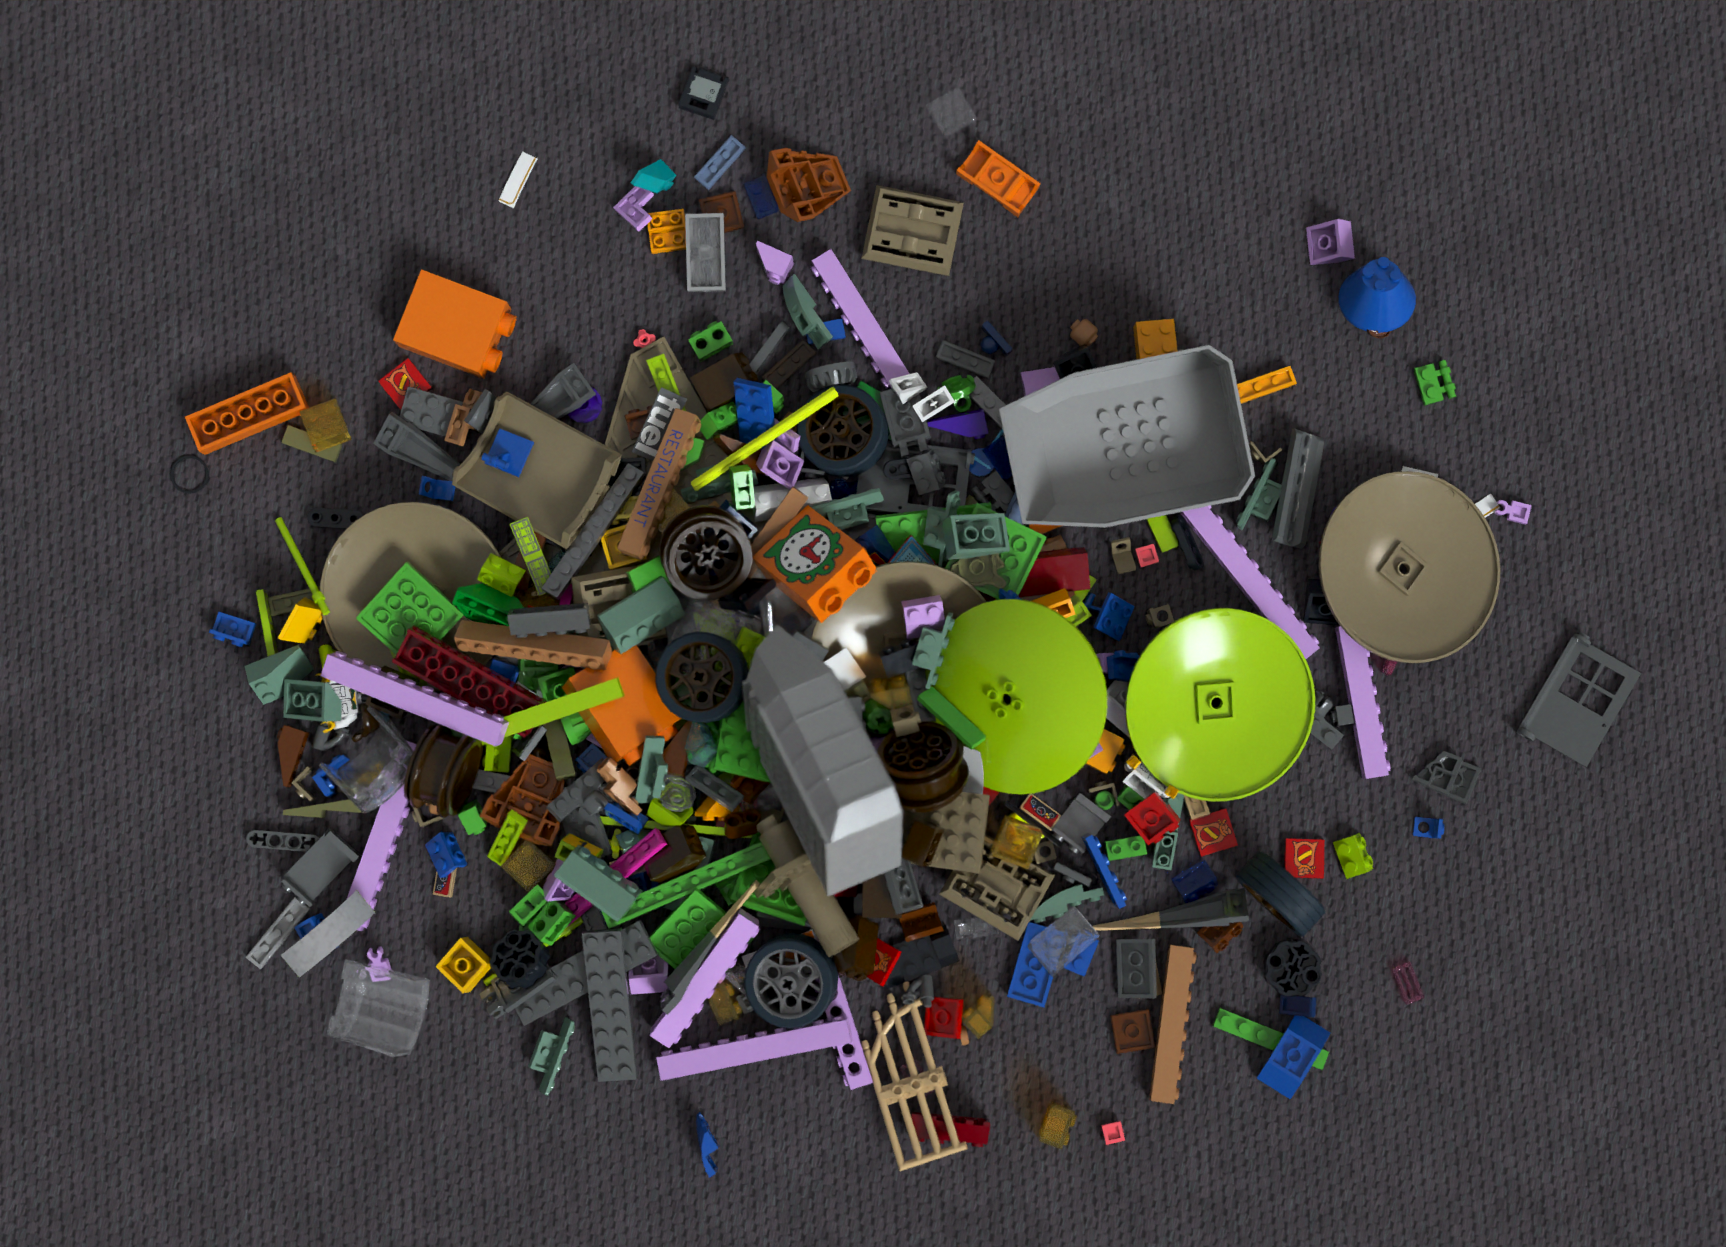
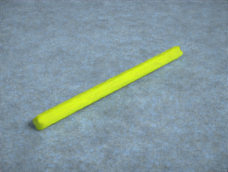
[691,387,839,491]

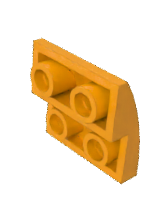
[647,209,686,254]

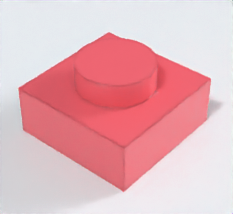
[1135,544,1159,568]
[1101,1121,1125,1145]

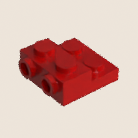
[1124,791,1180,845]

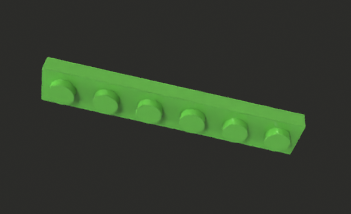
[1213,1008,1329,1070]

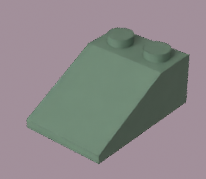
[942,513,1010,560]
[245,645,314,705]

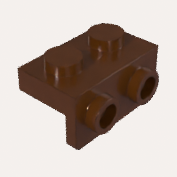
[899,902,943,942]

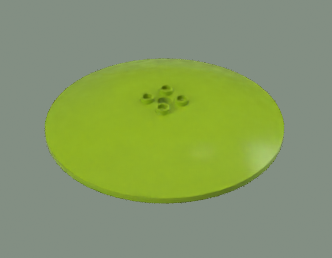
[925,599,1107,794]
[1125,608,1315,802]

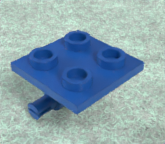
[481,428,534,477]
[1083,592,1135,641]

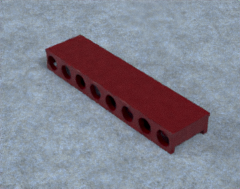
[934,547,1091,601]
[392,625,547,737]

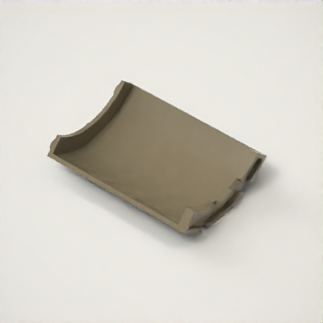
[452,392,622,549]

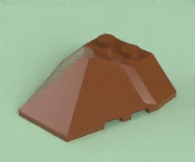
[767,148,851,222]
[480,754,565,846]

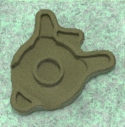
[951,553,1006,589]

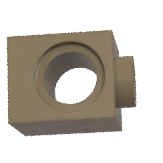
[890,704,921,737]

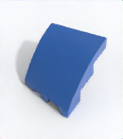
[696,1112,719,1178]

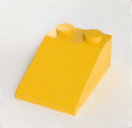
[278,597,323,644]

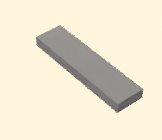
[246,897,311,969]

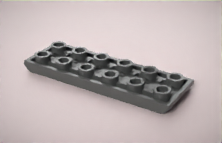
[1272,428,1324,549]

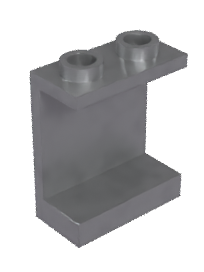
[1052,793,1111,854]

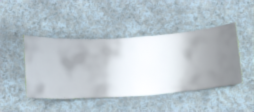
[281,890,375,978]

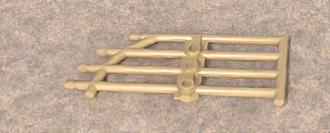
[861,982,968,1171]

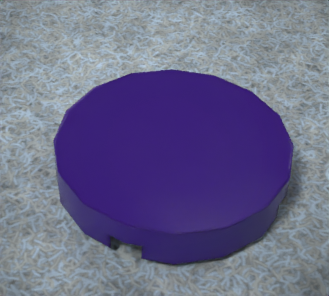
[568,388,603,423]

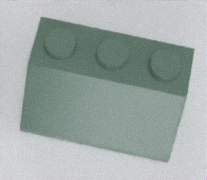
[283,679,342,722]

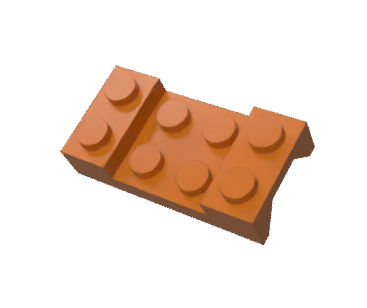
[956,140,1041,217]

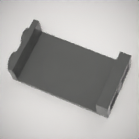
[281,827,359,907]

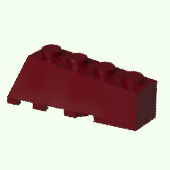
[911,1112,990,1147]

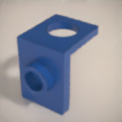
[419,476,455,501]
[489,658,519,682]
[1413,817,1444,838]

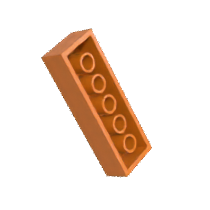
[185,372,310,455]

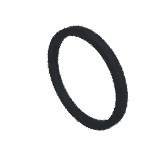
[170,455,209,494]

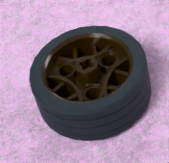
[797,384,889,477]
[655,632,749,723]
[1236,852,1325,936]

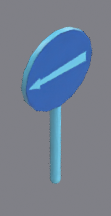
[969,429,1004,476]

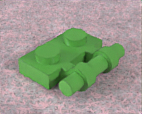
[1414,360,1456,406]

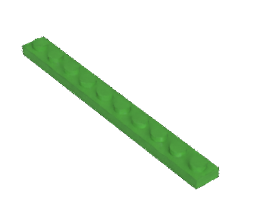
[602,842,771,929]

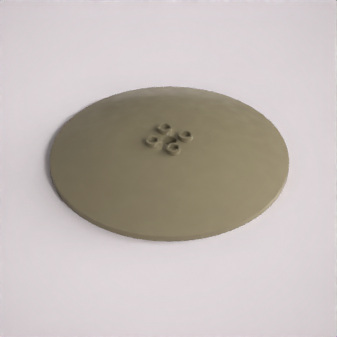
[1319,471,1500,663]
[320,502,501,692]
[811,561,987,738]

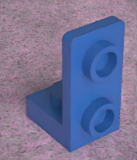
[312,754,350,798]

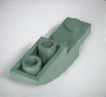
[783,274,833,349]
[1152,793,1184,870]
[1031,884,1104,923]

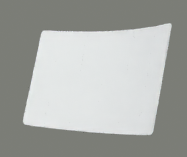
[963,746,984,794]

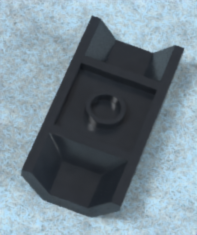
[885,925,960,989]

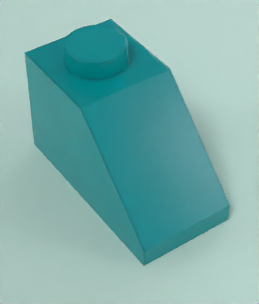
[631,159,676,193]

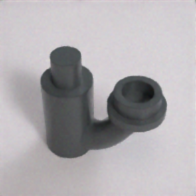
[311,724,350,751]
[901,975,934,1008]

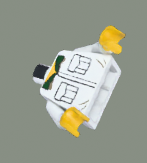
[315,673,368,733]
[1123,755,1179,799]

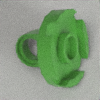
[937,375,976,412]

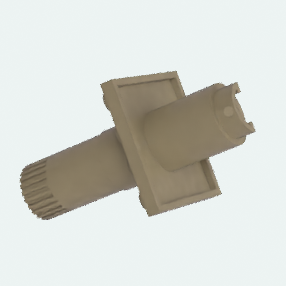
[754,815,859,957]

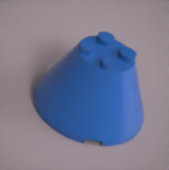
[1338,257,1416,333]

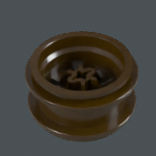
[659,506,753,601]
[876,722,969,813]
[404,724,483,818]

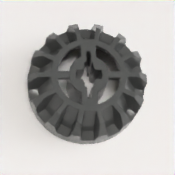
[804,362,857,392]

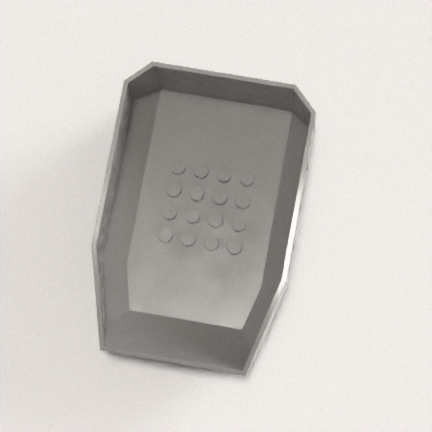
[999,345,1255,527]
[742,624,902,896]

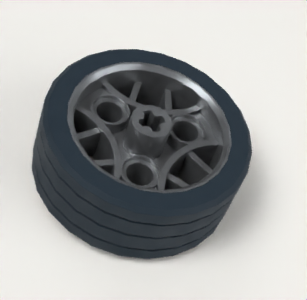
[744,933,838,1028]

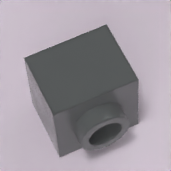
[1330,704,1354,726]

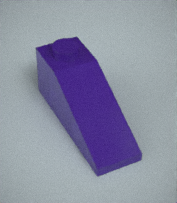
[927,409,988,439]

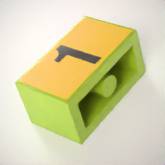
[555,833,603,861]

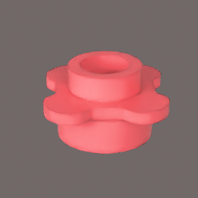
[633,329,656,348]

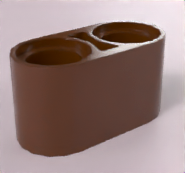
[724,809,761,839]

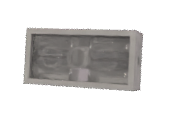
[685,213,726,292]

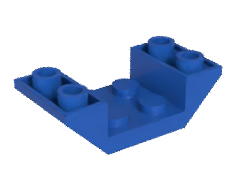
[1257,1015,1330,1099]

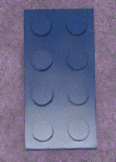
[733,378,777,450]
[1081,833,1127,909]
[1007,922,1066,1007]

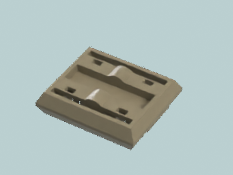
[861,185,964,276]
[571,565,667,648]
[939,834,1055,941]

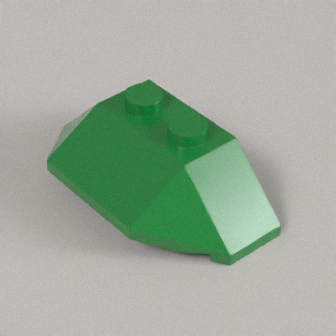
[452,583,524,626]

